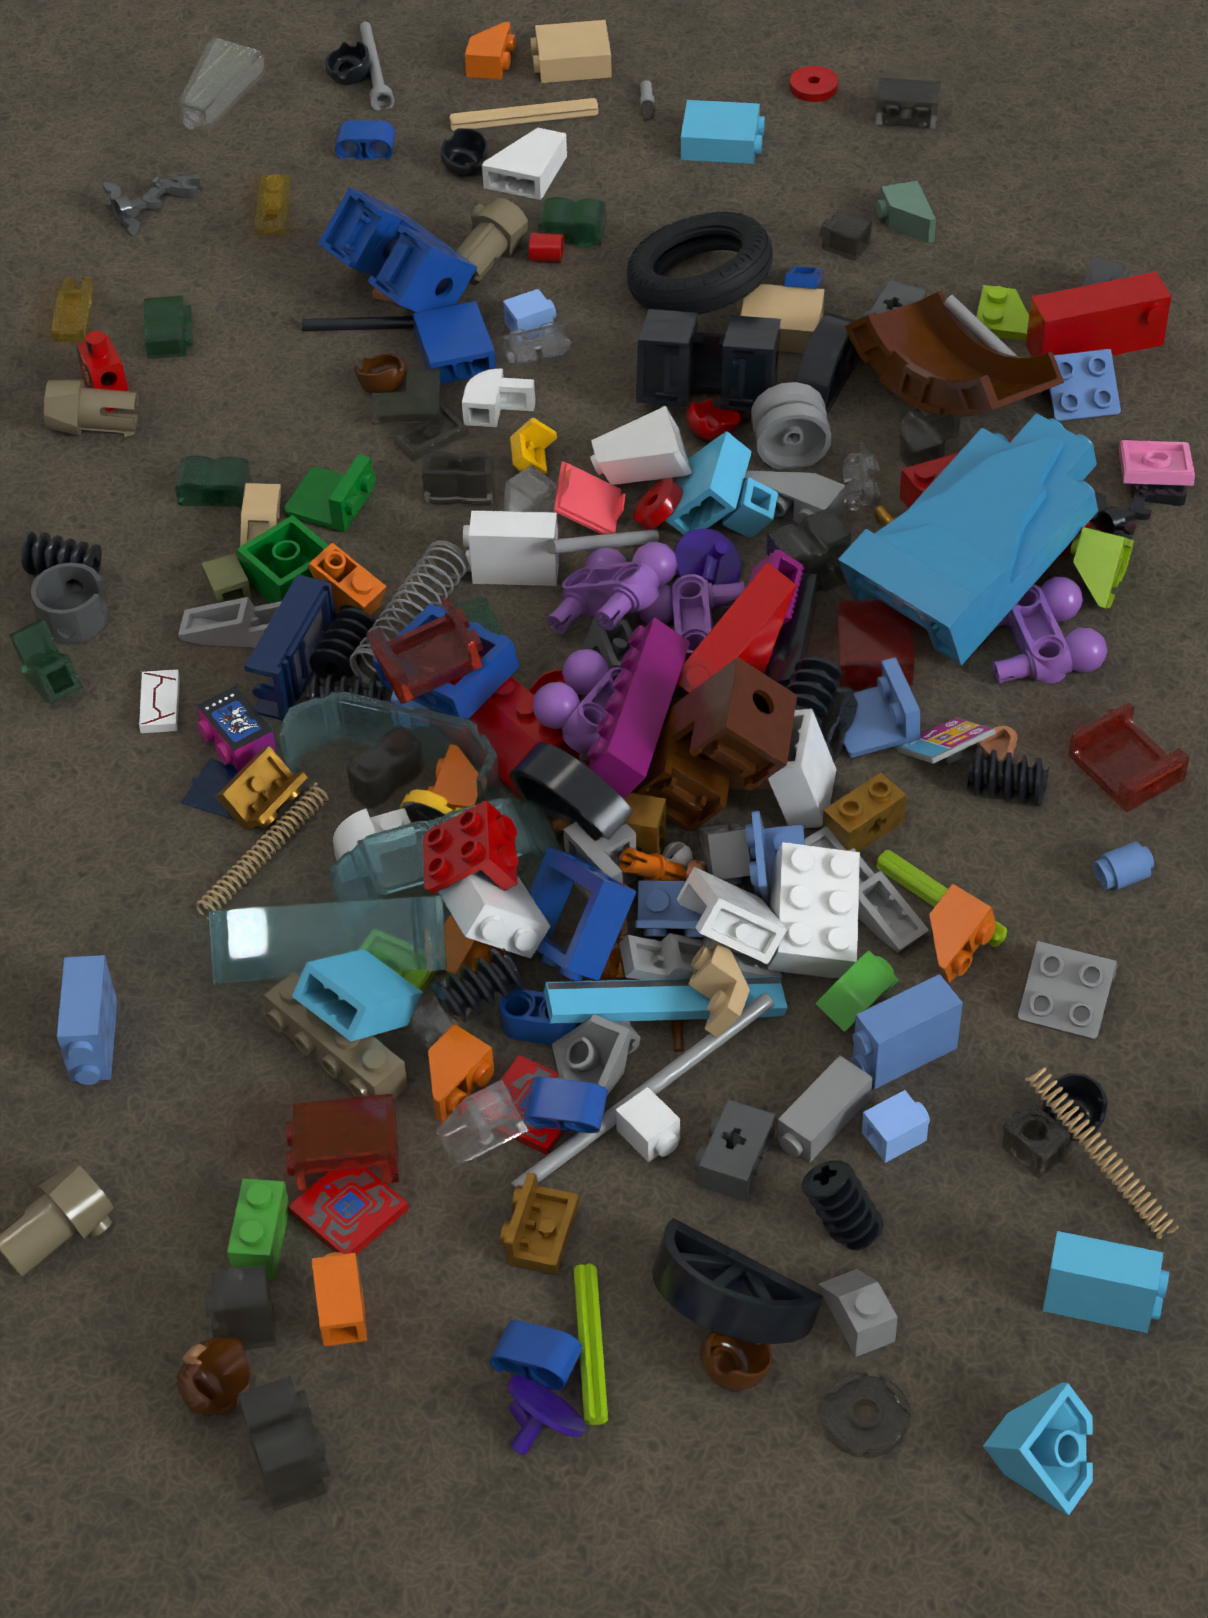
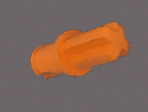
[619,848,687,881]

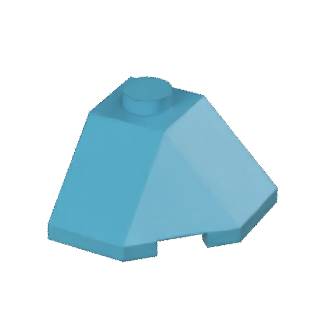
[983,1382,1093,1515]

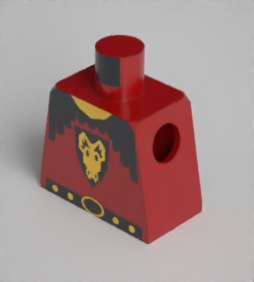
[76,331,129,412]

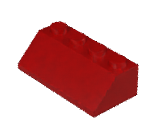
[431,656,580,800]

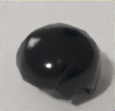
[326,40,370,85]
[440,128,488,177]
[1042,1073,1108,1141]

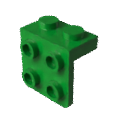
[284,454,376,533]

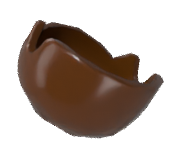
[354,353,407,396]
[700,1331,773,1392]

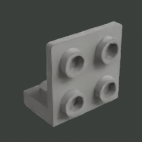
[1018,941,1118,1039]

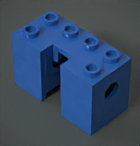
[318,187,477,312]

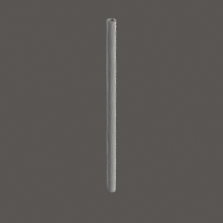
[510,993,774,1190]

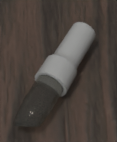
[640,80,655,121]

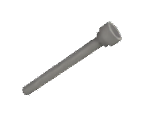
[360,22,395,110]

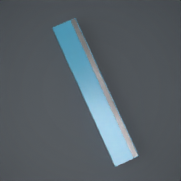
[544,976,788,1024]

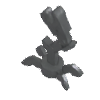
[103,175,200,237]

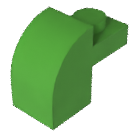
[816,951,899,1032]

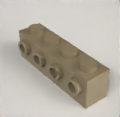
[264,972,408,1113]

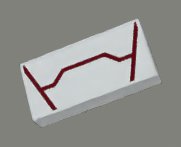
[139,669,180,733]

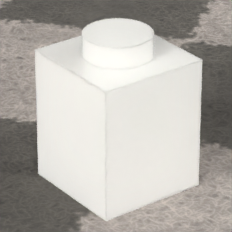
[616,1087,680,1162]

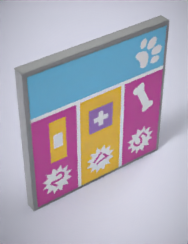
[894,717,996,764]

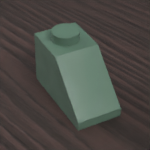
[876,181,936,243]

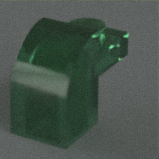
[9,619,84,704]

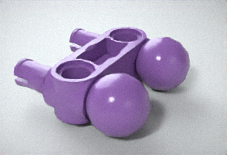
[546,541,677,634]
[636,574,745,666]
[993,577,1108,684]
[532,649,623,754]

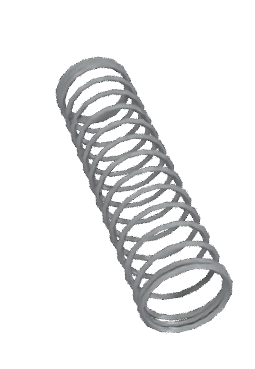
[350,540,469,687]

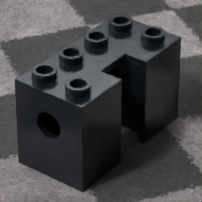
[636,309,781,412]

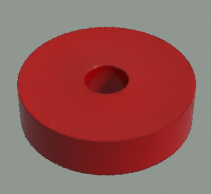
[790,66,838,102]
[633,478,683,530]

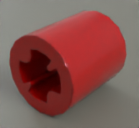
[529,232,565,263]

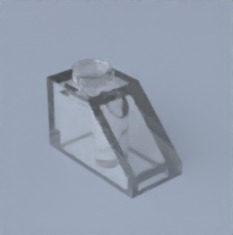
[436,1080,529,1167]

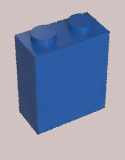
[413,301,496,386]

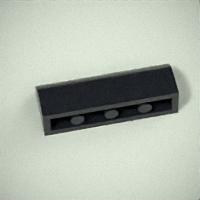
[764,574,817,688]

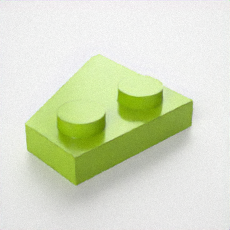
[973,285,1029,341]

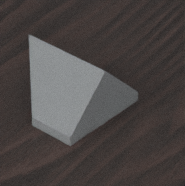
[552,1014,632,1095]

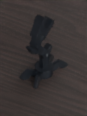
[1093,484,1187,540]

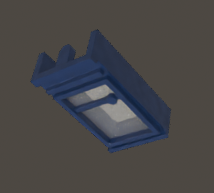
[244,575,335,722]

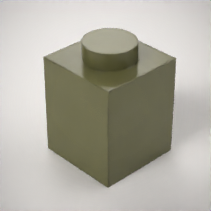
[201,553,252,604]

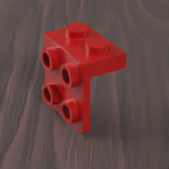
[423,800,519,894]

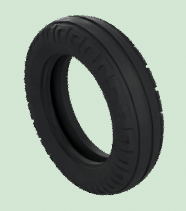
[627,212,773,315]

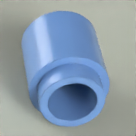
[1093,841,1154,891]

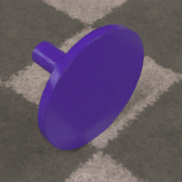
[674,529,741,585]
[507,1376,586,1455]

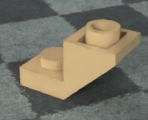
[240,483,281,546]
[688,941,750,1038]

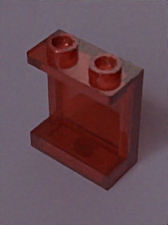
[366,598,483,704]
[836,600,915,690]
[1068,703,1190,812]
[286,1094,399,1191]

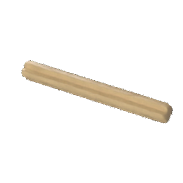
[450,98,598,131]

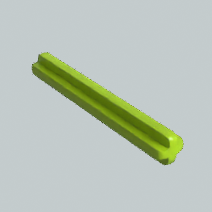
[876,850,1007,947]
[574,1263,608,1425]

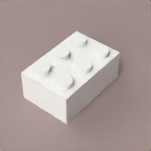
[767,842,860,978]

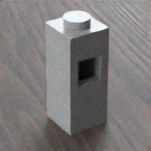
[777,1055,873,1162]

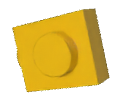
[510,418,557,478]

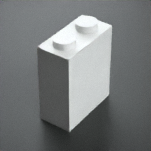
[463,511,559,586]
[768,709,836,828]
[439,870,550,959]

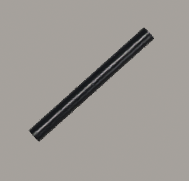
[302,316,414,331]

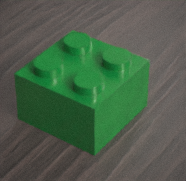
[236,515,329,603]

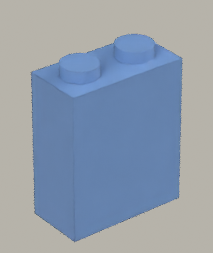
[57,955,117,1085]
[851,974,963,1089]

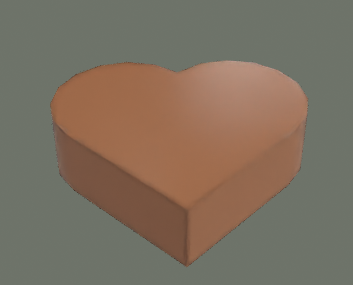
[972,726,1017,762]

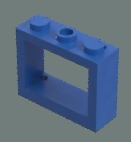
[372,603,520,725]
[529,847,636,981]

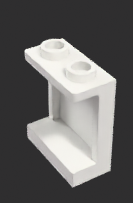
[677,867,787,964]

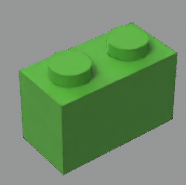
[227,1179,289,1280]

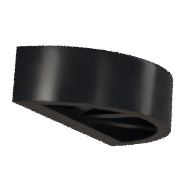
[796,313,860,415]
[510,742,634,840]
[652,1218,823,1344]

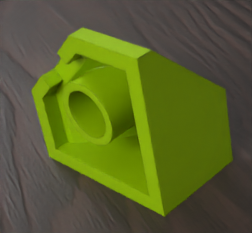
[1070,527,1134,609]

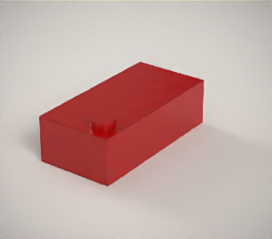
[1026,272,1172,356]

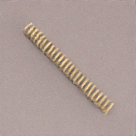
[196,782,329,920]
[1025,1067,1179,1239]

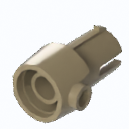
[456,198,528,285]
[44,379,139,437]
[0,1161,114,1277]

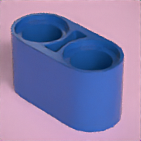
[335,120,395,160]
[499,989,576,1045]
[523,1077,608,1133]
[490,1320,583,1390]

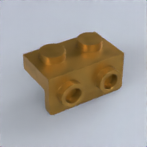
[215,746,308,830]
[500,1172,580,1275]

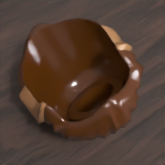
[177,1338,251,1417]

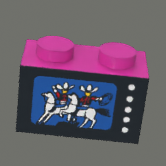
[196,686,277,772]

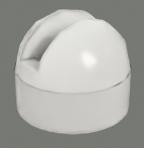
[662,842,693,870]

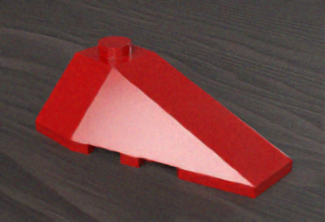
[677,562,797,693]

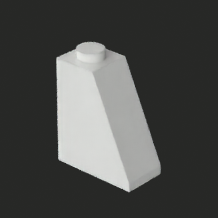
[482,128,567,200]
[590,406,692,485]

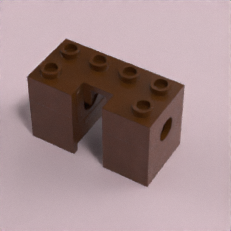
[631,657,797,831]

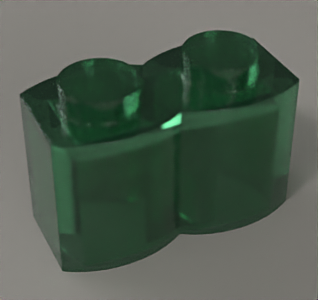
[538,197,607,247]
[144,295,193,359]
[175,455,251,507]

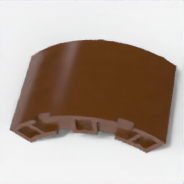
[844,291,1064,417]

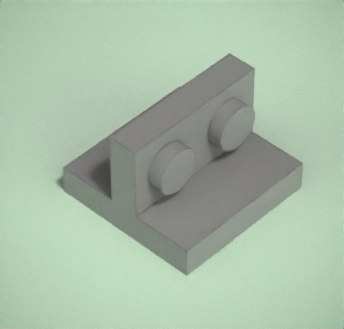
[563,822,637,900]

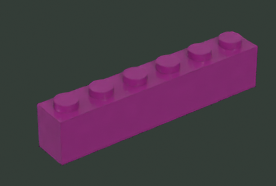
[588,617,690,799]

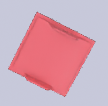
[553,461,626,535]

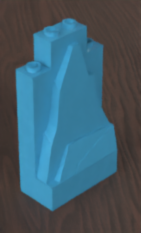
[838,413,1098,666]

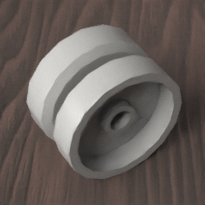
[751,382,831,469]

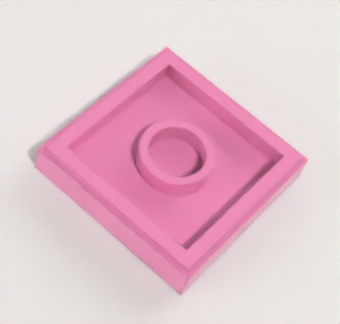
[1119,440,1195,486]

